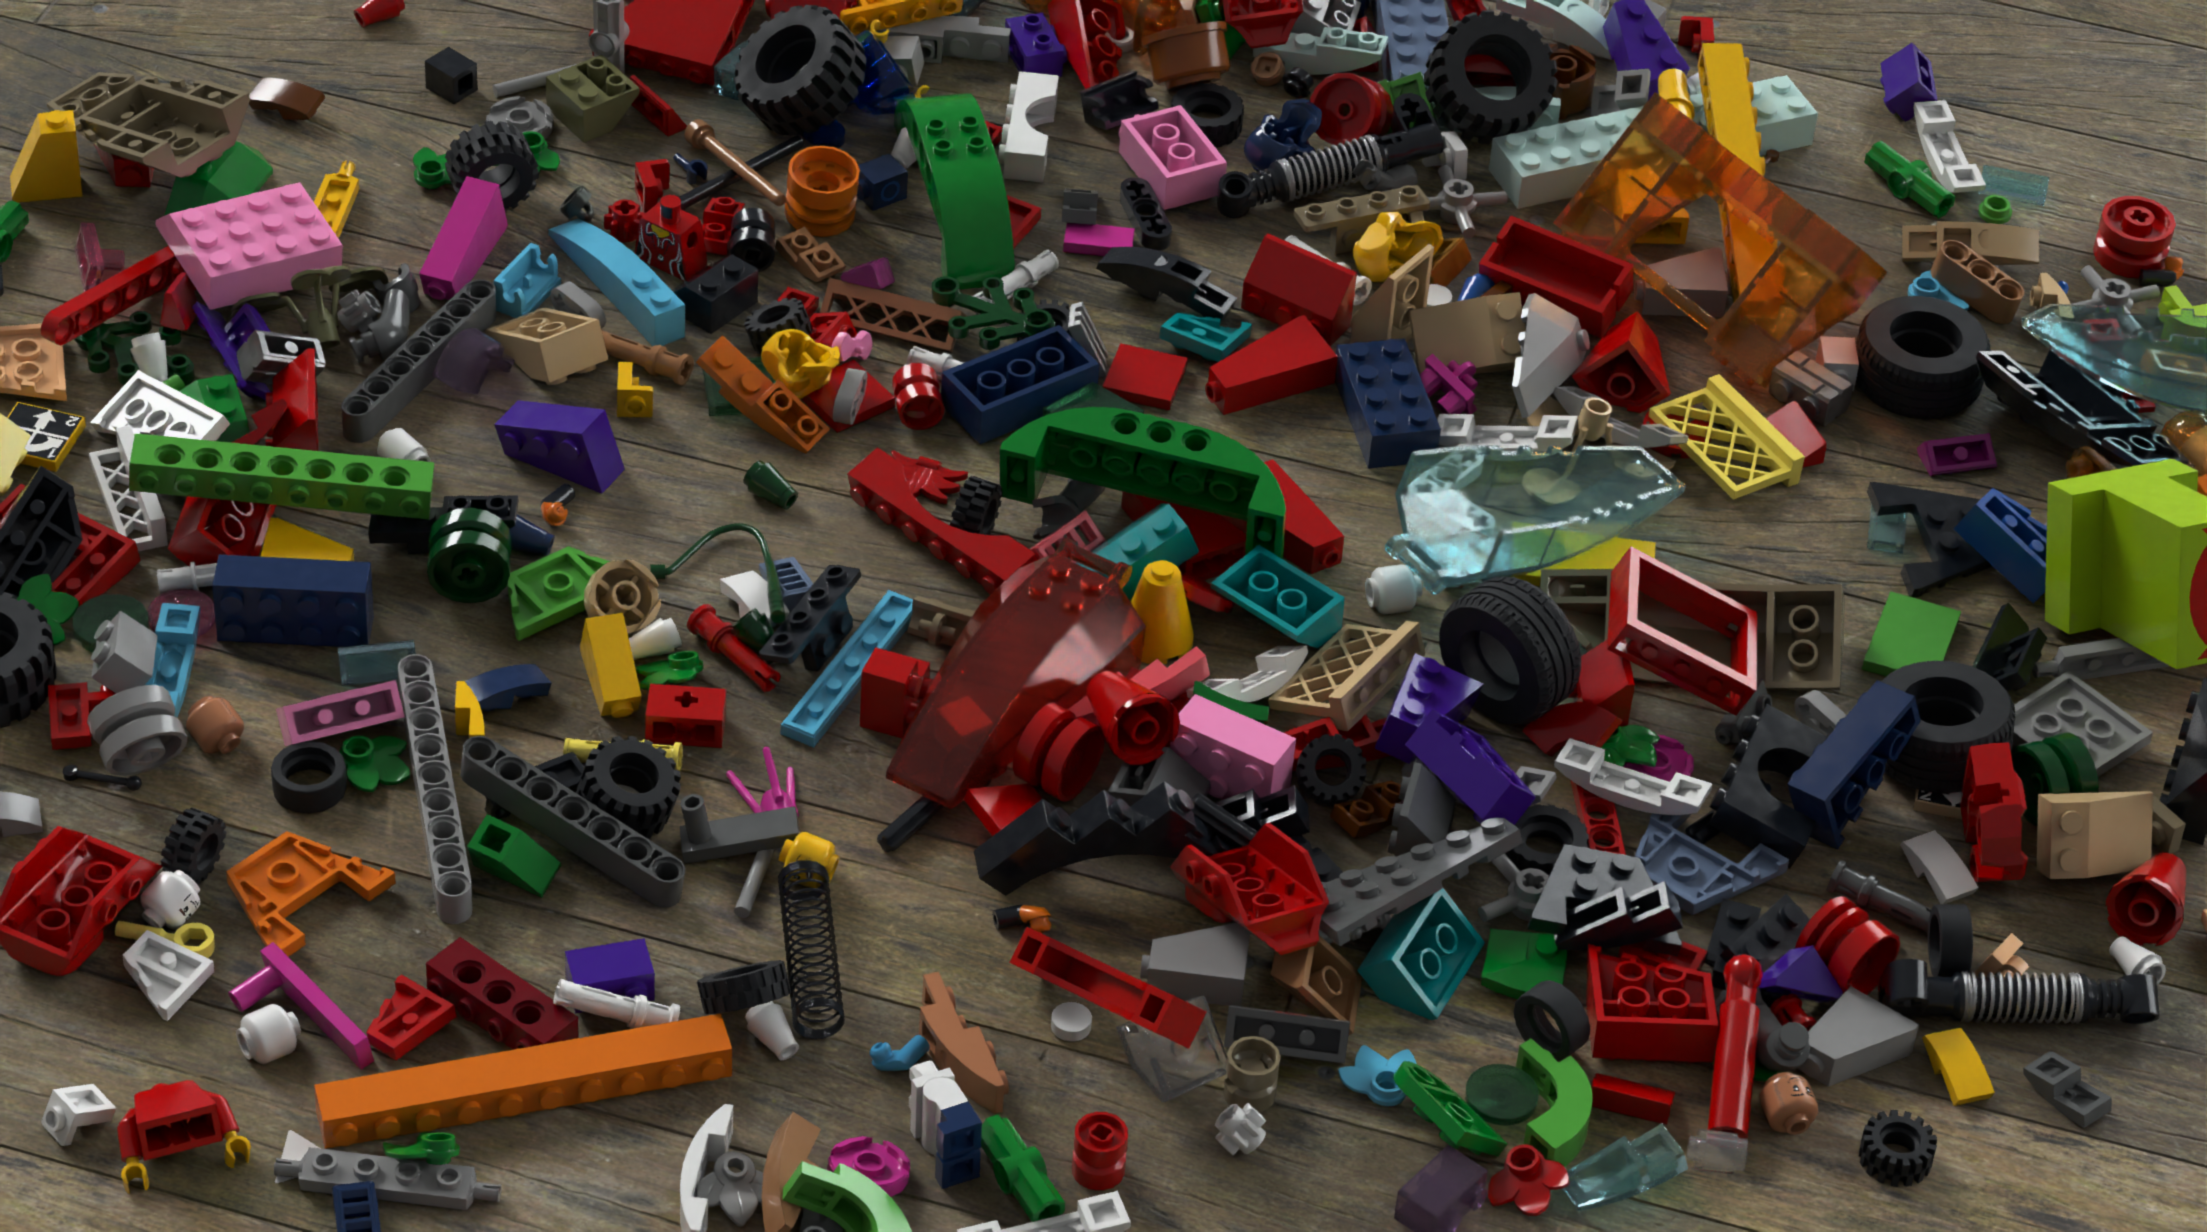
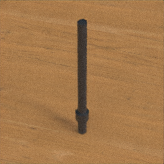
[675,135,804,211]

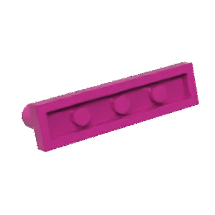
[228,942,375,1070]

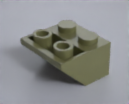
[546,54,640,143]

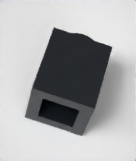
[425,47,478,104]

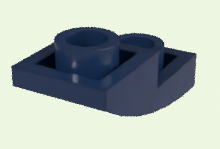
[465,664,552,711]

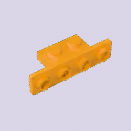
[840,0,963,36]

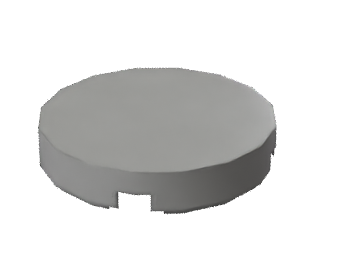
[486,96,553,140]

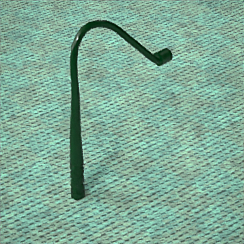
[650,523,786,623]

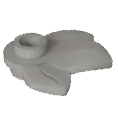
[696,1151,763,1227]

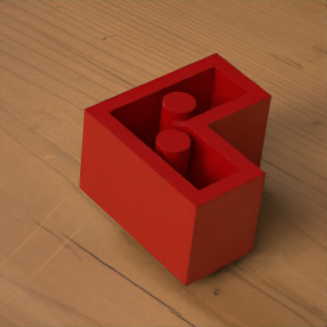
[860,647,934,739]

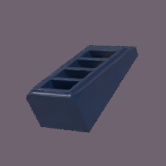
[332,1181,381,1232]

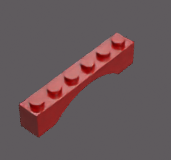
[847,447,1039,603]
[1009,927,1207,1049]

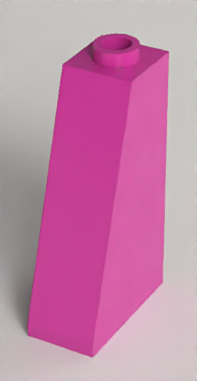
[419,176,508,300]

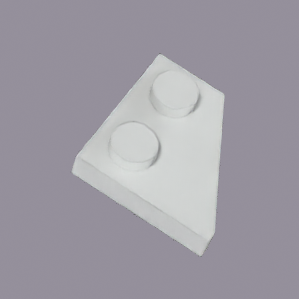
[123,930,214,1021]

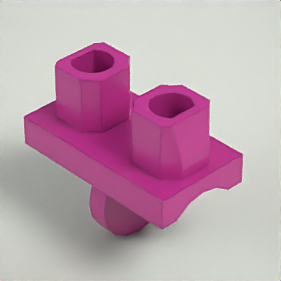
[1420,353,1478,414]

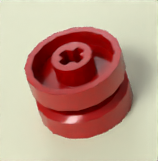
[1310,73,1393,147]
[2093,196,2176,278]
[1013,702,1105,802]

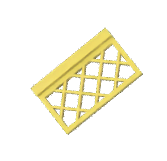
[1649,374,1805,500]

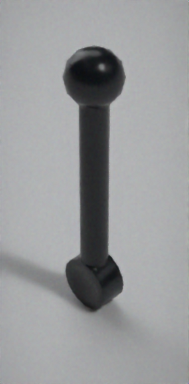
[63,765,142,791]

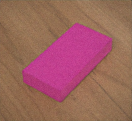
[1063,223,1135,256]

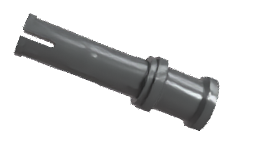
[1826,860,1931,933]

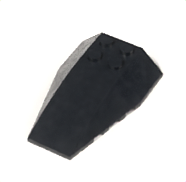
[1976,348,2189,467]

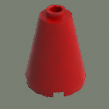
[1087,671,1180,765]
[2105,852,2186,946]

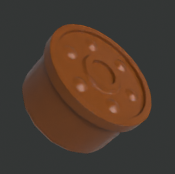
[1141,21,1231,90]

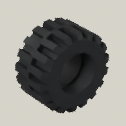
[445,121,539,212]
[576,736,681,839]

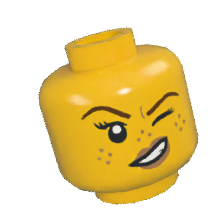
[778,832,840,889]

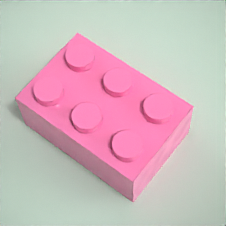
[1119,105,1227,210]
[1170,694,1296,800]

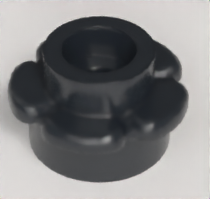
[1282,67,1314,98]

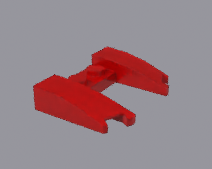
[0,484,141,609]

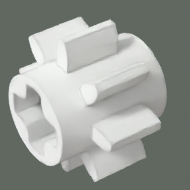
[1215,1103,1266,1155]

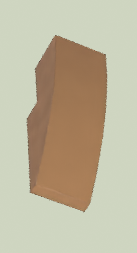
[762,1112,821,1232]

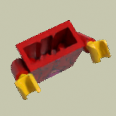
[117,1080,251,1194]

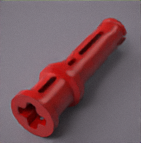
[687,604,781,692]

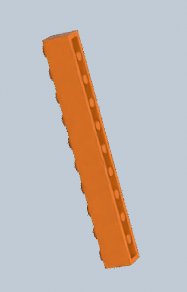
[314,1013,732,1149]

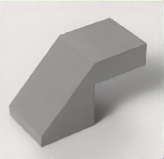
[1591,69,1651,117]

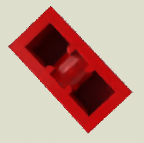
[645,684,726,748]

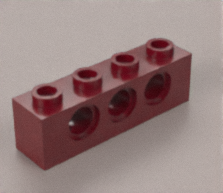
[426,937,579,1050]

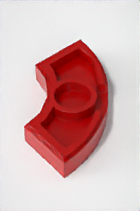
[1522,702,1623,757]

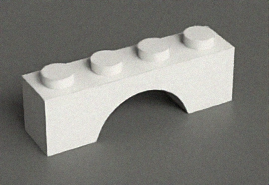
[998,71,1059,183]

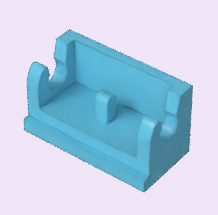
[494,243,561,318]

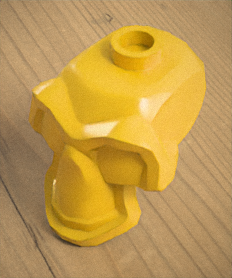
[1353,212,1444,282]
[761,329,840,399]

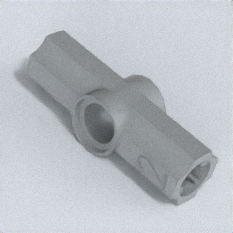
[588,0,630,75]

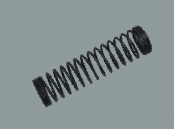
[778,860,845,1039]

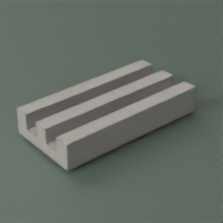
[1068,302,1108,377]

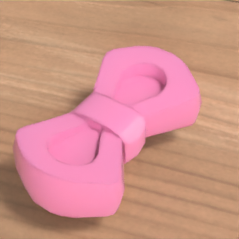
[832,330,873,361]

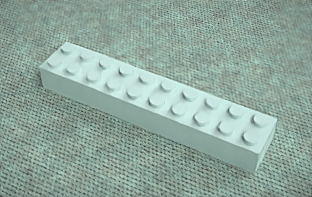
[1489,75,1818,209]

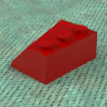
[1586,944,1718,1062]

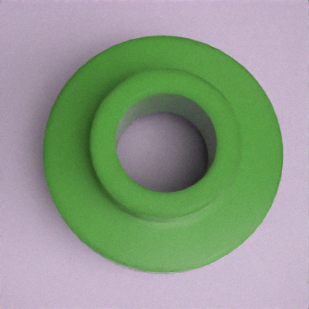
[1978,195,2012,224]

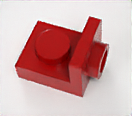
[1678,16,1715,61]
[635,159,670,213]

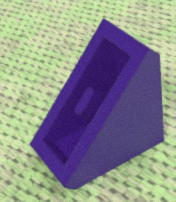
[1759,945,1843,1003]

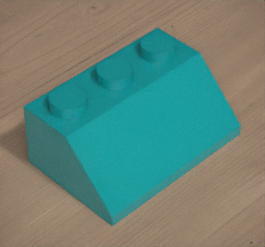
[1072,503,1200,613]
[1211,545,1345,648]
[1358,888,1485,1020]

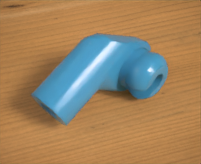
[870,1035,930,1071]

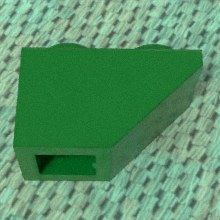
[467,814,562,898]

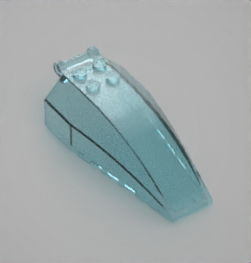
[2022,304,2207,414]
[1385,445,1686,595]

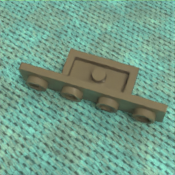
[1294,185,1430,255]

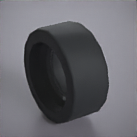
[271,741,347,814]
[1928,904,1973,977]
[1513,980,1591,1061]

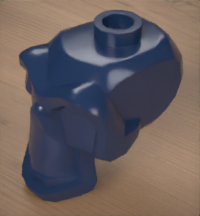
[1244,99,1322,171]

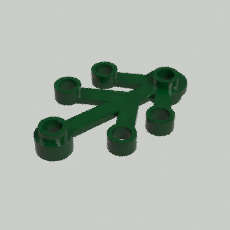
[932,276,1055,350]
[74,311,195,386]

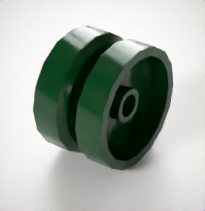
[427,508,511,603]
[2011,732,2099,826]

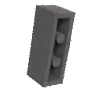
[1224,1005,1350,1063]

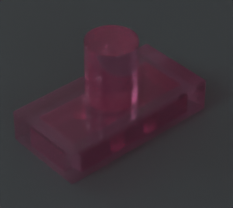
[75,223,125,292]

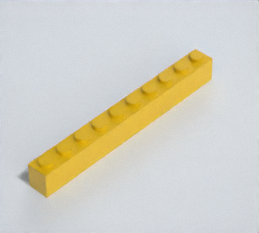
[1697,43,1786,321]

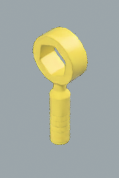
[115,921,215,958]

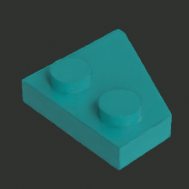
[1159,313,1252,362]

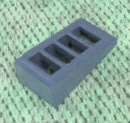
[759,557,813,613]

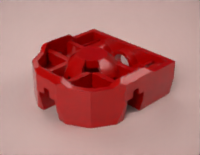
[1960,742,2028,882]

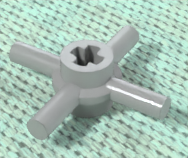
[1422,165,1507,238]
[2071,265,2160,338]
[1478,853,1549,922]

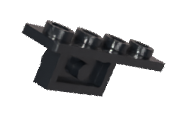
[759,565,862,671]
[1972,603,2047,691]

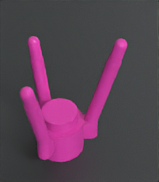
[726,747,799,816]

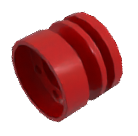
[1795,896,1901,995]

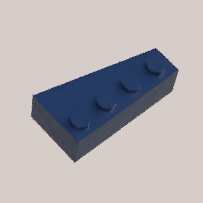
[1787,680,1921,850]

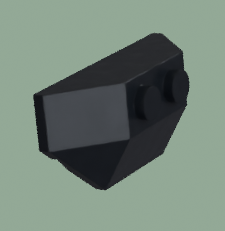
[0,466,82,597]

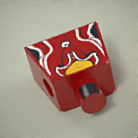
[634,195,707,281]

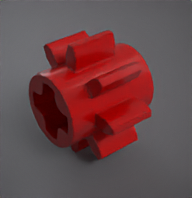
[604,199,645,242]

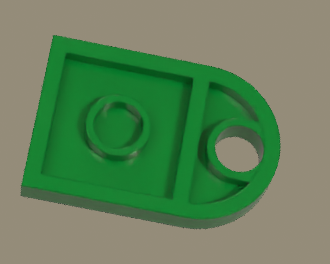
[1393,1061,1508,1156]

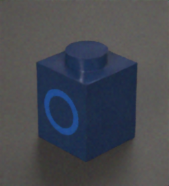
[857,153,908,211]

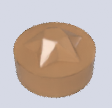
[1251,52,1285,86]

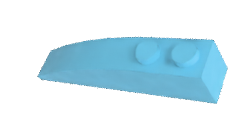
[548,219,685,346]

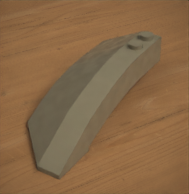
[1540,569,1845,691]

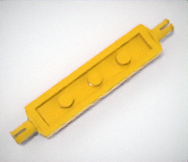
[314,160,359,239]

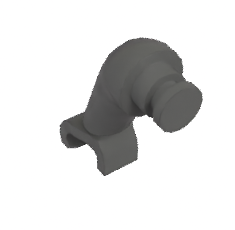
[348,263,420,363]
[1032,478,1106,540]
[1715,984,1810,1072]

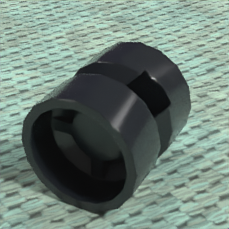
[730,208,775,272]

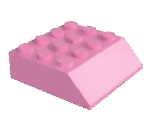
[156,182,343,310]

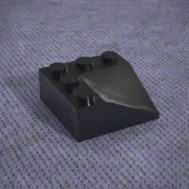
[2159,678,2207,845]

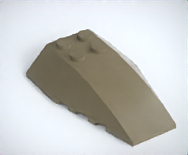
[46,72,250,178]

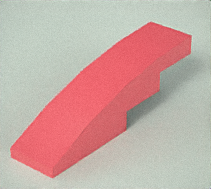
[1068,646,1210,726]

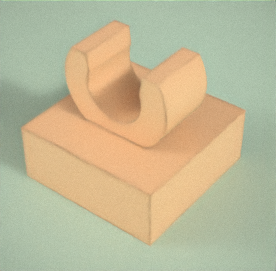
[1974,933,2029,978]

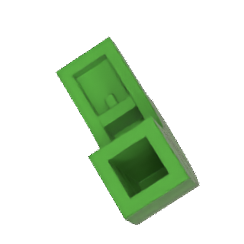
[1515,1038,1593,1167]
[783,1161,912,1232]

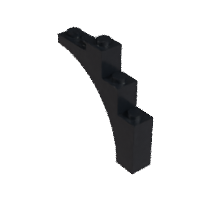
[974,782,1233,896]

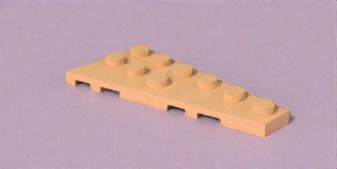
[0,323,67,401]

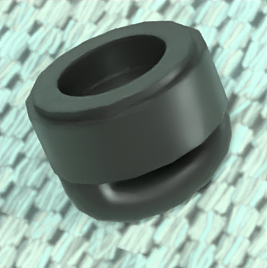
[560,186,594,222]

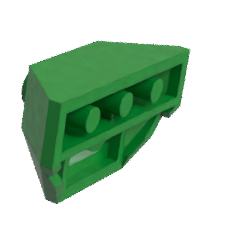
[164,141,273,216]
[179,374,250,443]

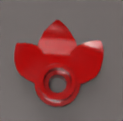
[1488,1144,1569,1216]

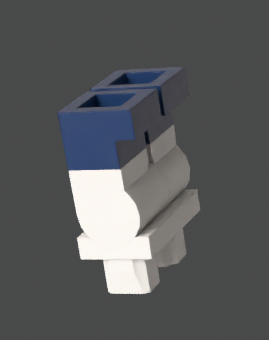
[909,1060,982,1189]

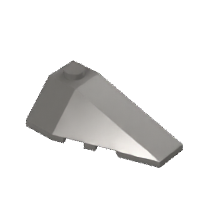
[1512,293,1590,418]

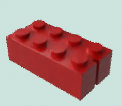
[1479,215,1634,339]

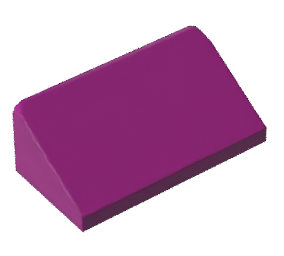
[840,257,895,289]
[1917,433,1997,476]

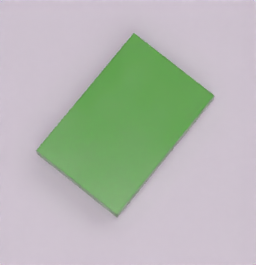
[1862,591,1961,677]

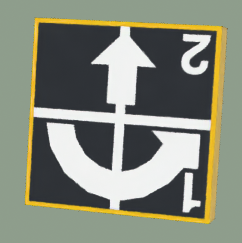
[7,402,86,472]

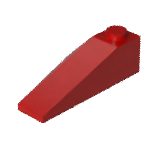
[1047,0,1126,89]

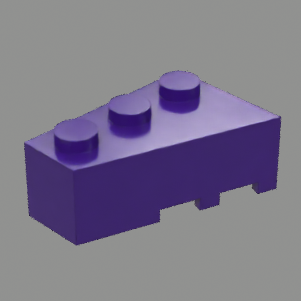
[1603,0,1690,102]
[494,400,625,494]
[1375,653,1484,764]
[1405,709,1536,825]

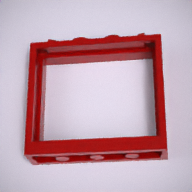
[1607,546,1757,716]

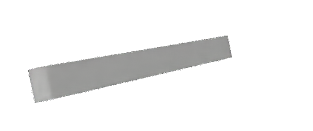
[398,654,473,924]

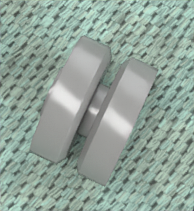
[87,685,188,776]

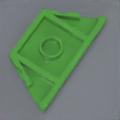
[507,546,610,641]

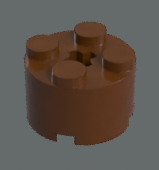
[1549,44,1596,120]

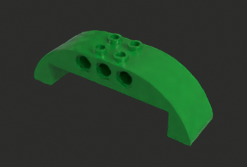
[894,93,1015,290]
[1000,407,1286,559]

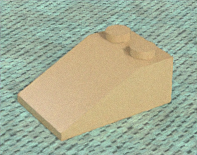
[1350,244,1434,344]
[1409,292,1526,375]
[485,308,608,385]
[2036,791,2153,879]

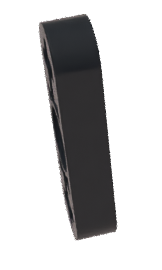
[1120,177,1172,251]

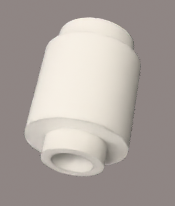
[377,428,430,462]

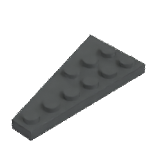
[1319,818,1523,946]

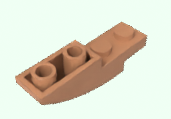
[919,972,1009,1114]

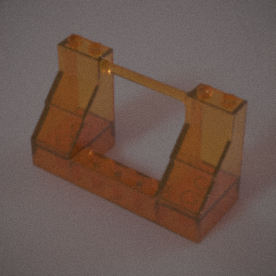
[1553,92,1888,388]

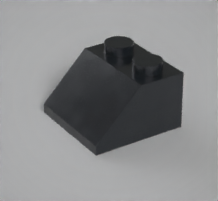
[672,254,758,334]

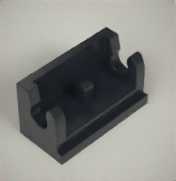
[1080,70,1159,130]

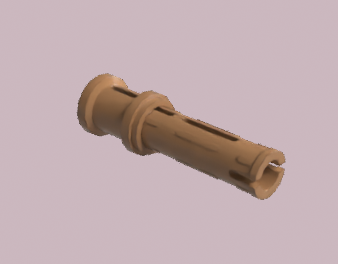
[601,329,694,386]

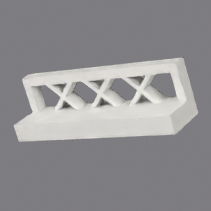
[89,425,168,551]

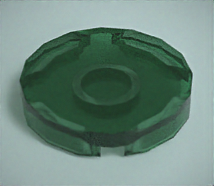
[73,594,149,652]

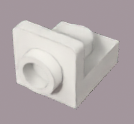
[1422,131,1468,179]
[41,1084,116,1146]

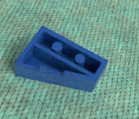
[1954,488,2047,604]

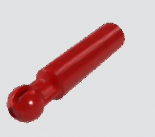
[1707,954,1763,1145]

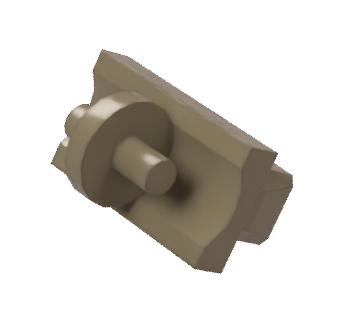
[907,596,979,652]

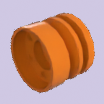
[784,145,860,237]

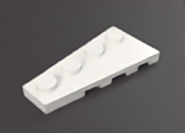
[90,370,230,441]

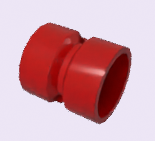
[892,363,945,430]
[1072,1112,1128,1191]

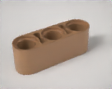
[1930,240,2024,324]

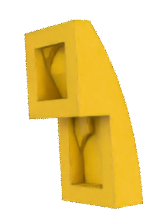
[455,681,485,738]
[1922,1028,1995,1106]

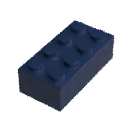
[941,325,1100,444]
[1335,338,1441,468]
[212,555,374,648]

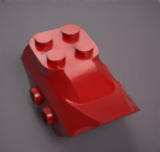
[1223,0,1303,49]
[1170,823,1329,955]
[0,826,163,976]

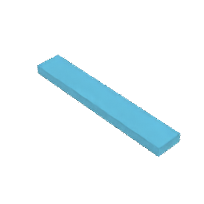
[780,590,913,747]

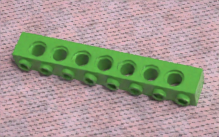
[129,433,434,519]

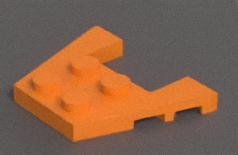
[226,831,396,957]

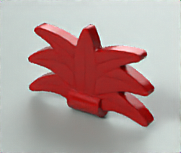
[891,450,968,504]

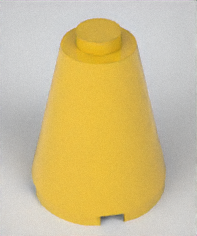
[1119,560,1194,664]

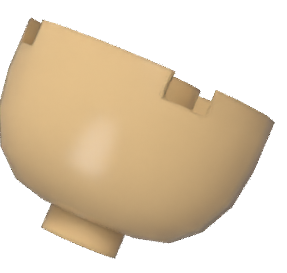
[584,559,661,635]

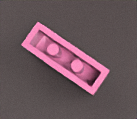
[276,680,405,746]

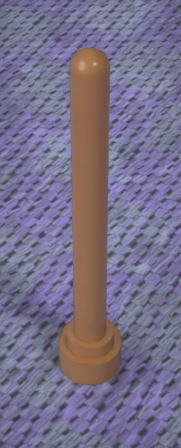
[684,119,786,206]

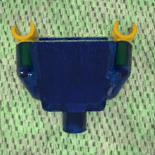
[847,19,930,115]

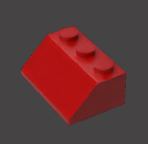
[1241,233,1357,347]
[266,348,319,451]
[168,496,277,566]

